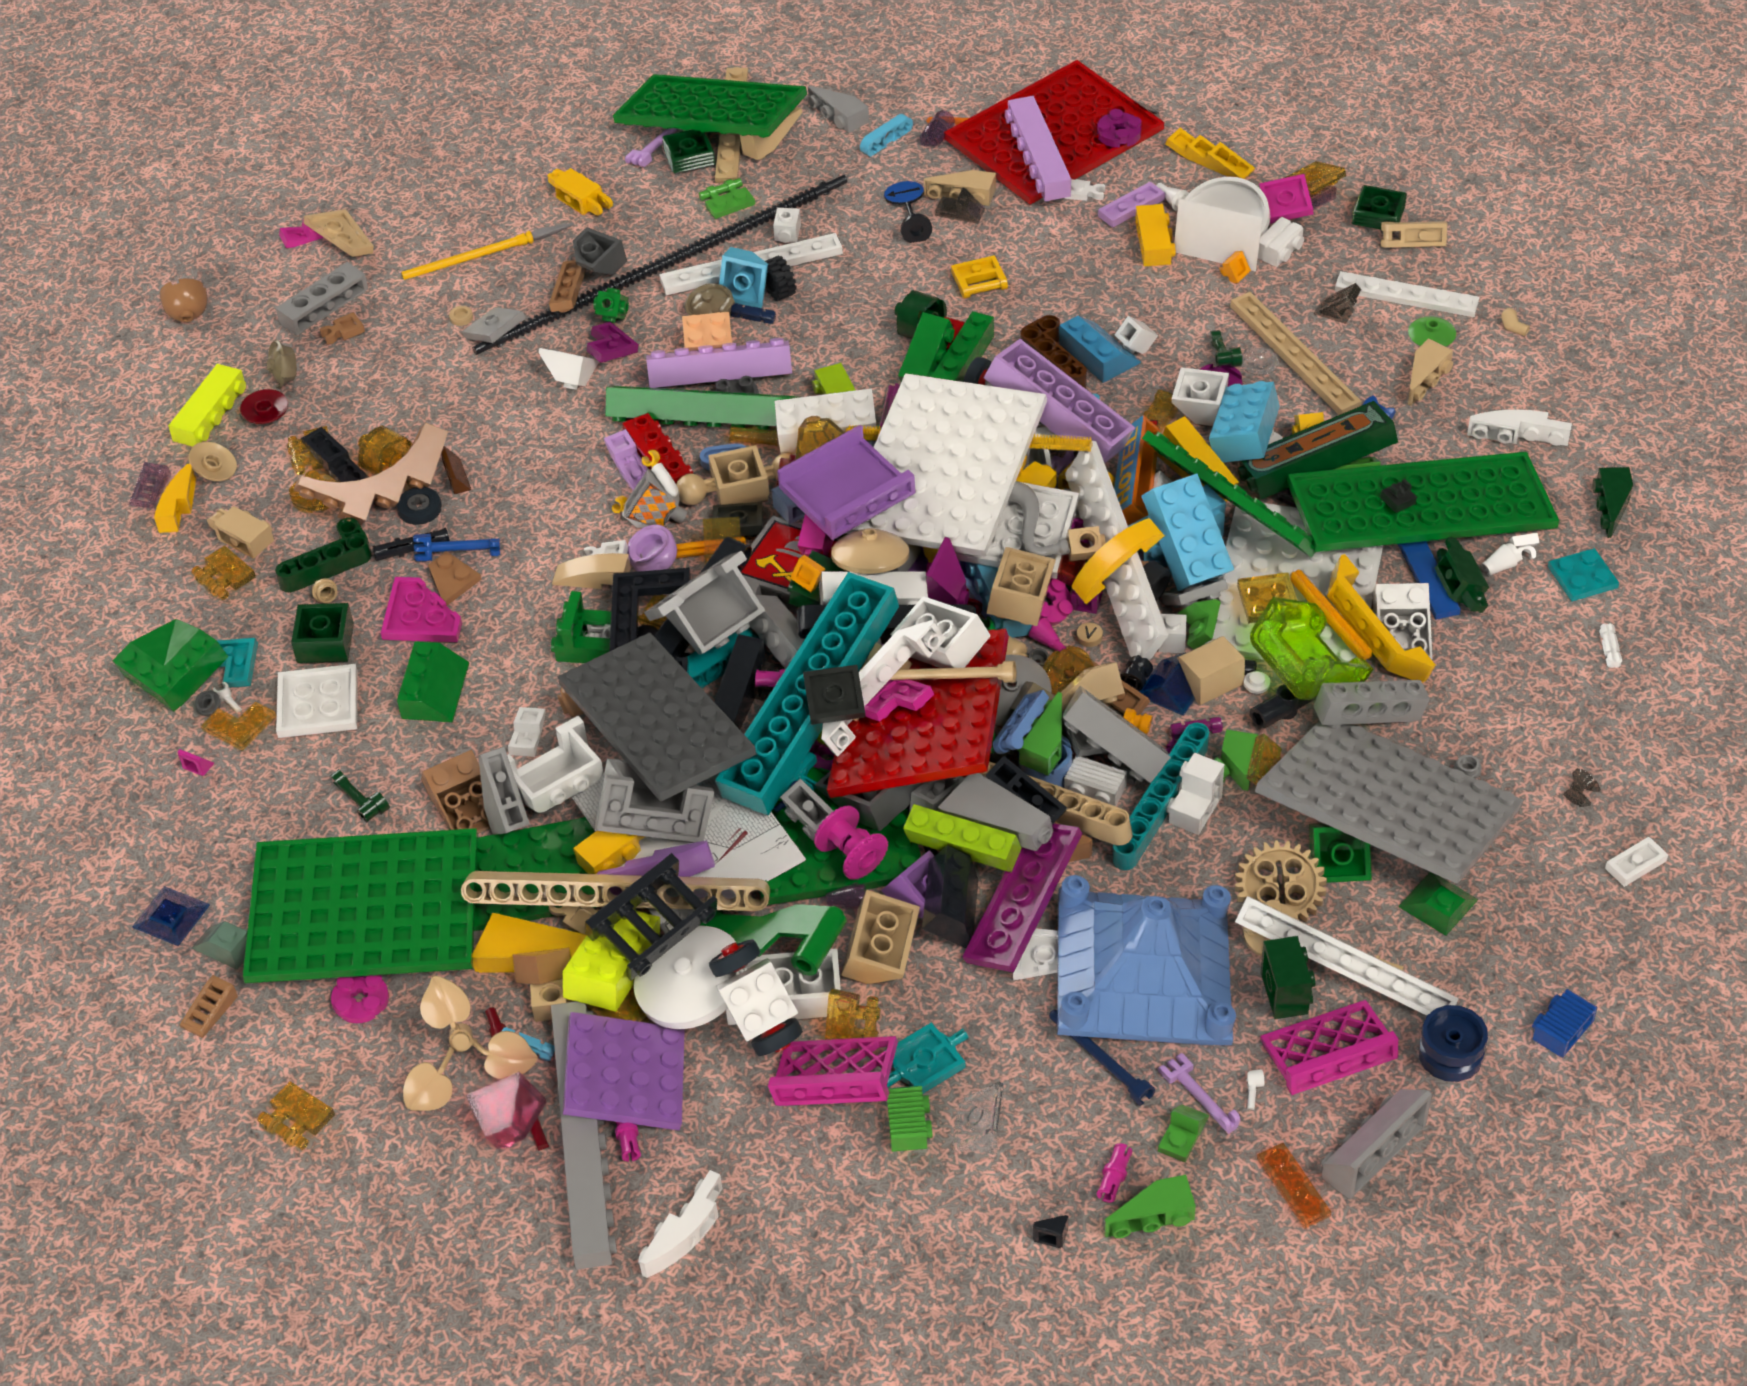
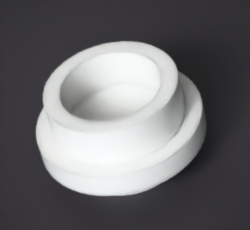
[1244,671,1270,694]

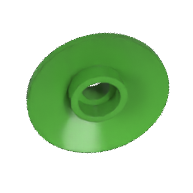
[1408,316,1456,347]

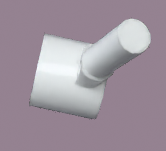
[213,682,242,713]
[1246,1069,1265,1110]

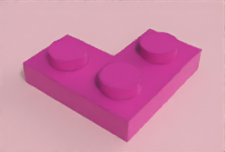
[864,679,934,721]

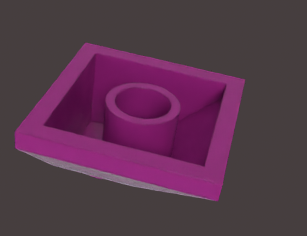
[926,537,969,604]

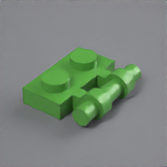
[699,178,756,219]

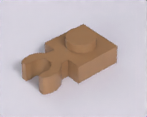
[319,312,365,345]

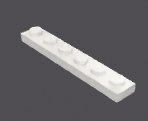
[1335,271,1479,317]

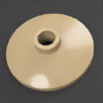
[188,442,237,481]

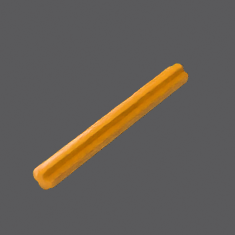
[1290,569,1372,661]

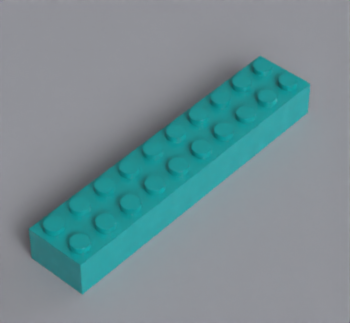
[715,572,899,816]

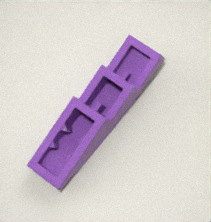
[597,840,715,896]

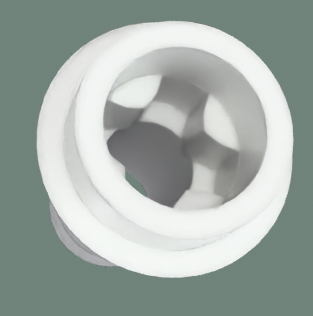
[1481,543,1521,576]

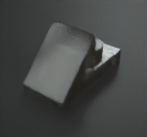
[935,187,985,224]
[1313,283,1361,324]

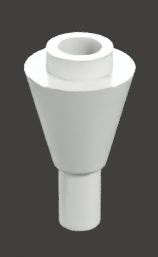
[1156,183,1189,211]

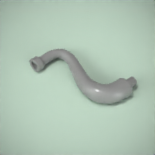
[1008,481,1070,556]

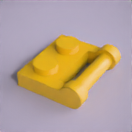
[951,255,1008,299]

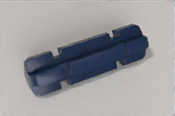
[731,303,776,324]

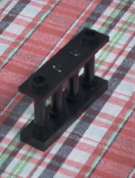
[585,853,717,981]

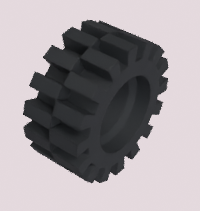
[765,255,796,301]

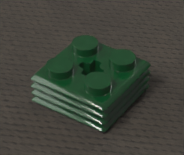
[662,130,715,174]
[1351,185,1407,232]

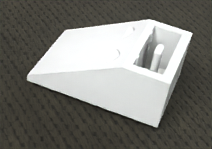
[1372,583,1433,659]

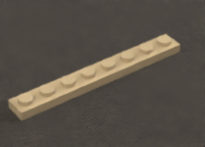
[715,67,748,183]
[1230,292,1362,415]

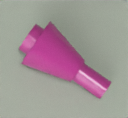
[1029,618,1066,655]

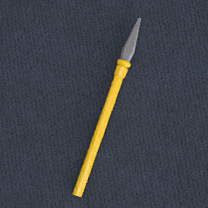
[401,223,574,280]

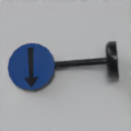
[884,181,932,243]

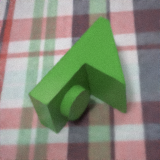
[1178,599,1221,649]
[1158,1104,1209,1163]

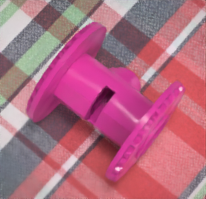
[814,806,888,880]

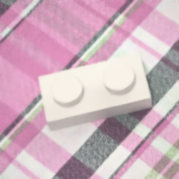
[1605,837,1668,887]

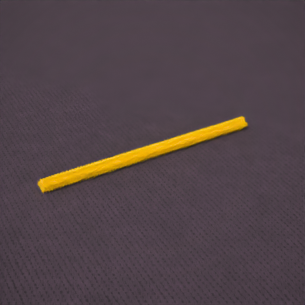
[846,425,1093,452]

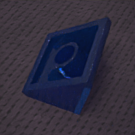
[1139,652,1195,716]

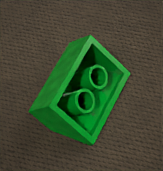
[397,641,469,722]

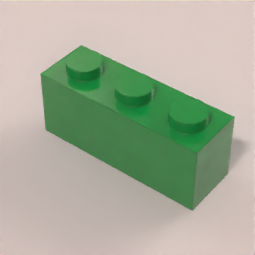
[898,312,955,382]

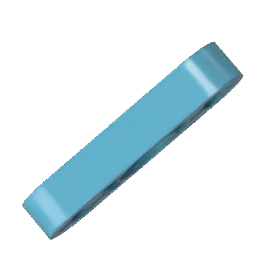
[860,114,913,157]

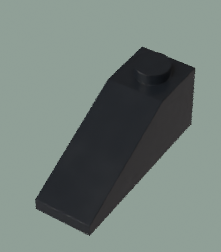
[985,756,1067,826]

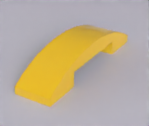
[1071,518,1165,604]

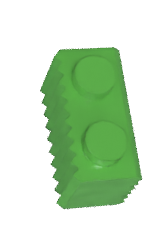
[887,1085,933,1152]

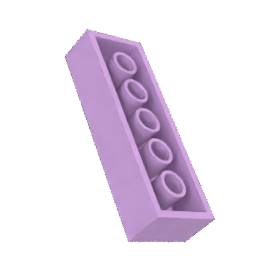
[984,339,1136,464]

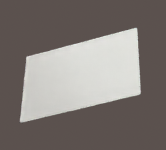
[1174,198,1263,271]

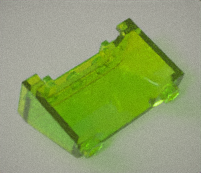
[1250,597,1374,700]

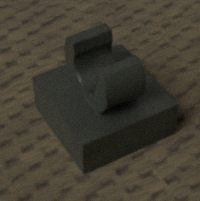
[1380,479,1417,513]

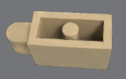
[207,506,274,559]

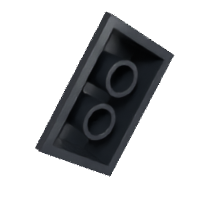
[922,845,979,948]

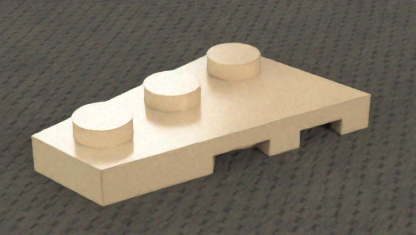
[304,209,374,257]

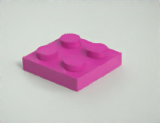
[1259,174,1314,224]

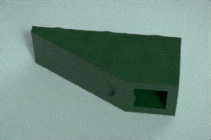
[1592,467,1633,538]

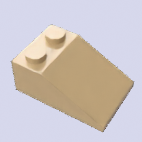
[987,547,1056,626]

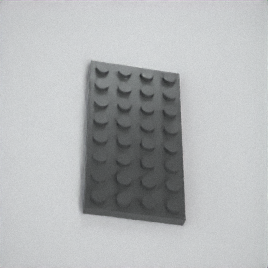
[557,633,756,802]

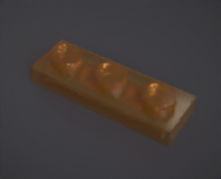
[1257,1142,1331,1229]

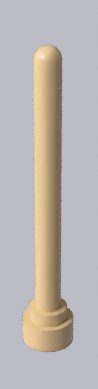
[890,661,1017,683]

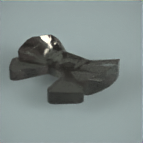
[1564,768,1601,807]

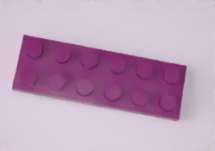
[962,823,1083,973]

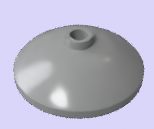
[995,654,1052,728]

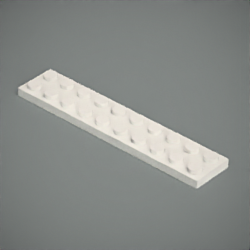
[1065,441,1169,661]

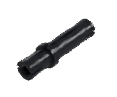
[372,528,450,561]

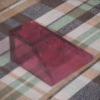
[466,1072,546,1149]

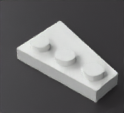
[1013,928,1058,980]

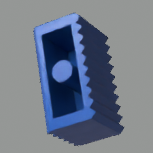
[1532,989,1598,1058]

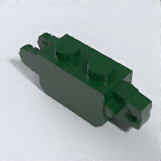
[1434,536,1489,613]

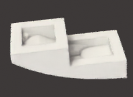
[508,707,546,757]

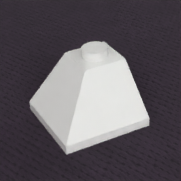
[538,348,599,390]
[1172,367,1229,426]

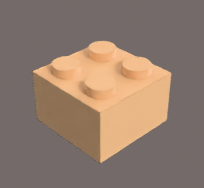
[682,312,732,351]

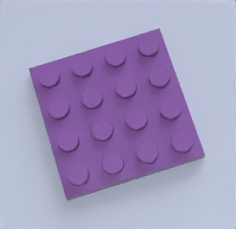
[563,1012,685,1130]

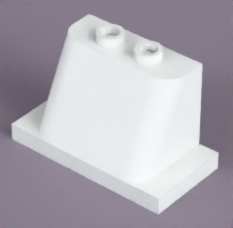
[507,716,603,813]

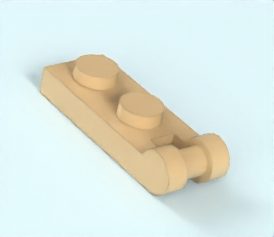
[1381,221,1447,248]

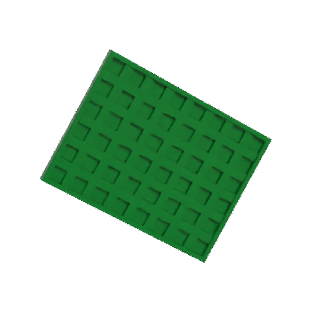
[243,828,478,983]

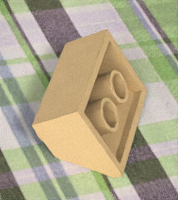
[841,890,920,984]

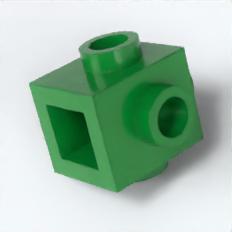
[593,288,629,323]

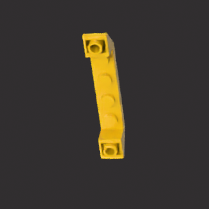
[1327,554,1436,683]

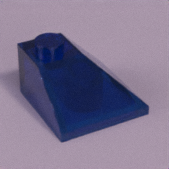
[132,886,210,946]

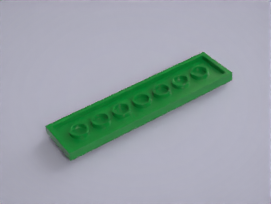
[1142,430,1315,558]

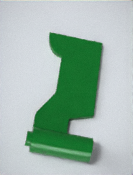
[699,904,847,976]

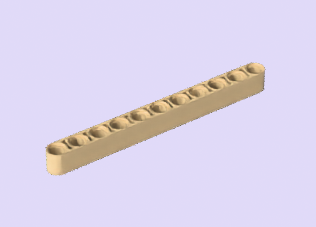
[461,871,770,911]

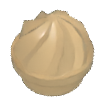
[312,578,337,603]

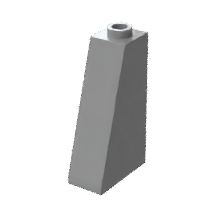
[938,773,1053,851]

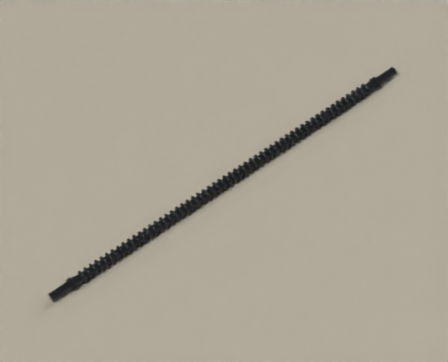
[472,175,848,355]

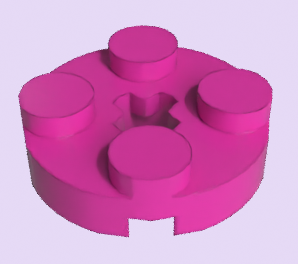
[1040,577,1073,626]
[331,975,389,1023]

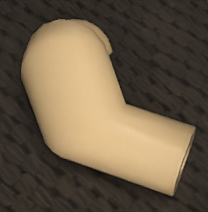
[1501,308,1530,336]

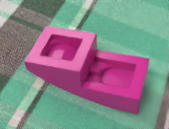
[279,219,324,248]

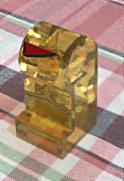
[1142,389,1178,433]

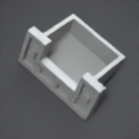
[644,551,765,655]
[594,758,714,842]

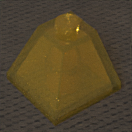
[796,416,845,460]

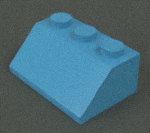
[1059,315,1141,383]

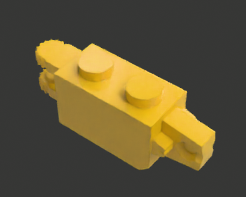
[547,168,613,216]

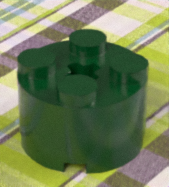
[894,290,947,339]

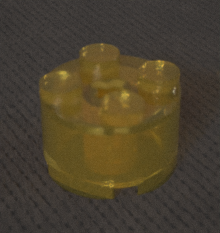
[358,425,413,475]

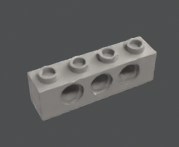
[276,262,368,336]
[1314,680,1430,725]

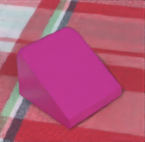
[178,749,214,776]

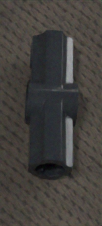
[1249,675,1322,729]

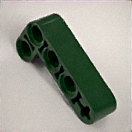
[275,517,372,593]

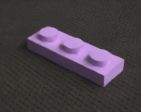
[1098,182,1165,228]

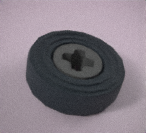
[397,487,442,525]

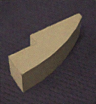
[552,553,631,589]

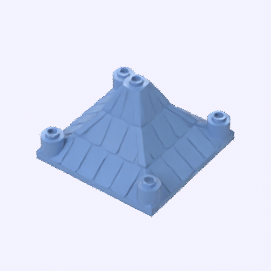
[1057,875,1236,1045]

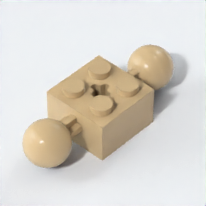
[676,445,791,505]

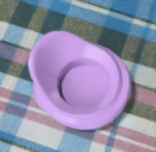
[627,525,677,572]

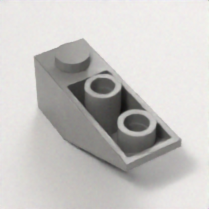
[807,85,869,133]

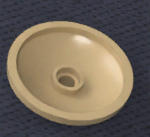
[831,528,909,574]

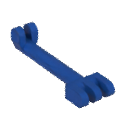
[413,534,500,561]

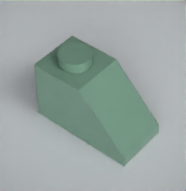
[192,921,247,970]

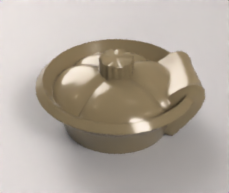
[685,284,735,315]
[267,339,297,389]

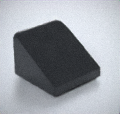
[1033,1215,1069,1249]

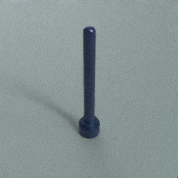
[1049,1010,1155,1106]

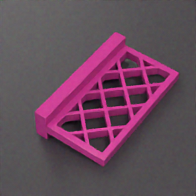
[1260,1000,1398,1095]
[768,1036,898,1106]

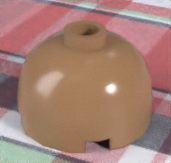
[159,278,208,322]

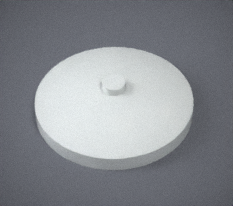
[1184,177,1270,237]
[634,926,746,1029]

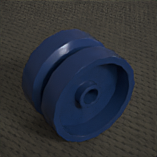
[1418,1005,1488,1082]

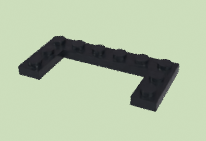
[609,567,691,674]

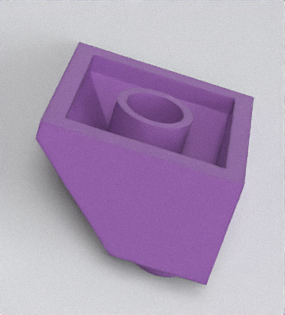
[881,850,934,918]

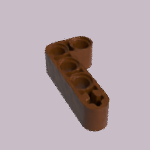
[1020,315,1087,389]

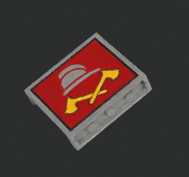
[741,516,842,613]

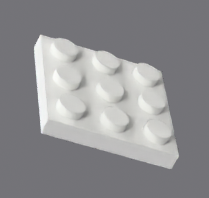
[276,664,358,738]

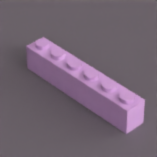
[1005,96,1071,201]
[646,338,792,388]

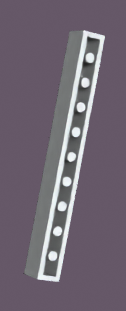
[551,1001,617,1270]

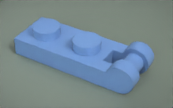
[993,690,1049,754]

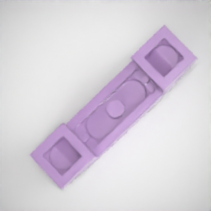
[604,429,648,491]

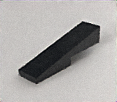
[301,427,369,482]

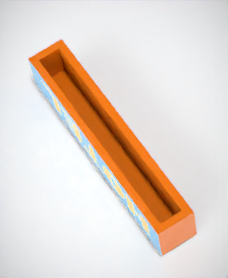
[1114,415,1161,526]

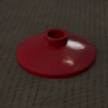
[240,389,288,424]

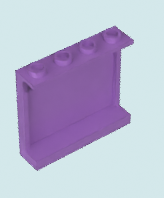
[777,425,916,540]

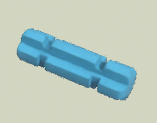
[502,1027,555,1061]

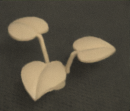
[403,975,538,1111]

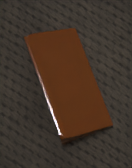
[441,446,472,494]

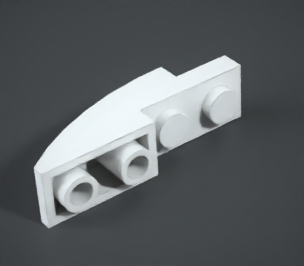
[1467,410,1572,446]
[638,1170,723,1278]

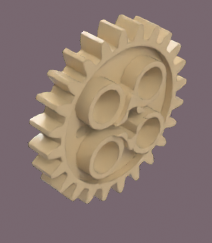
[1235,840,1327,922]

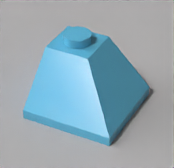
[719,247,768,308]

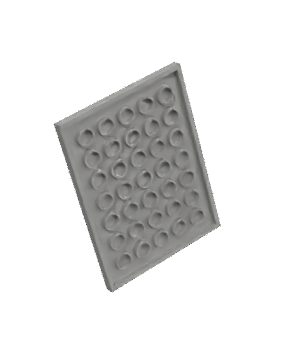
[1255,721,1524,884]

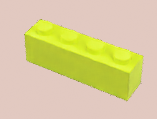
[168,364,246,447]

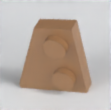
[428,551,482,606]

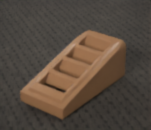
[179,975,238,1038]

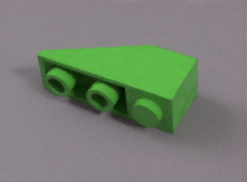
[1017,692,1062,776]
[1104,1175,1196,1238]

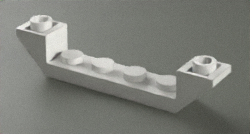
[822,620,947,757]

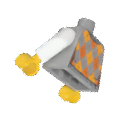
[612,450,687,528]

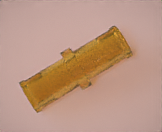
[729,426,779,446]

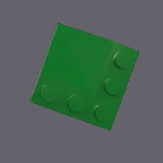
[112,619,228,712]

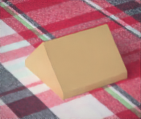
[1177,636,1245,705]

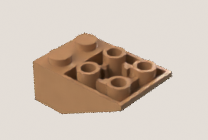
[421,749,490,834]

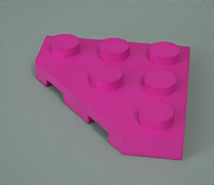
[381,577,462,642]

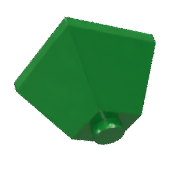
[1399,872,1478,936]

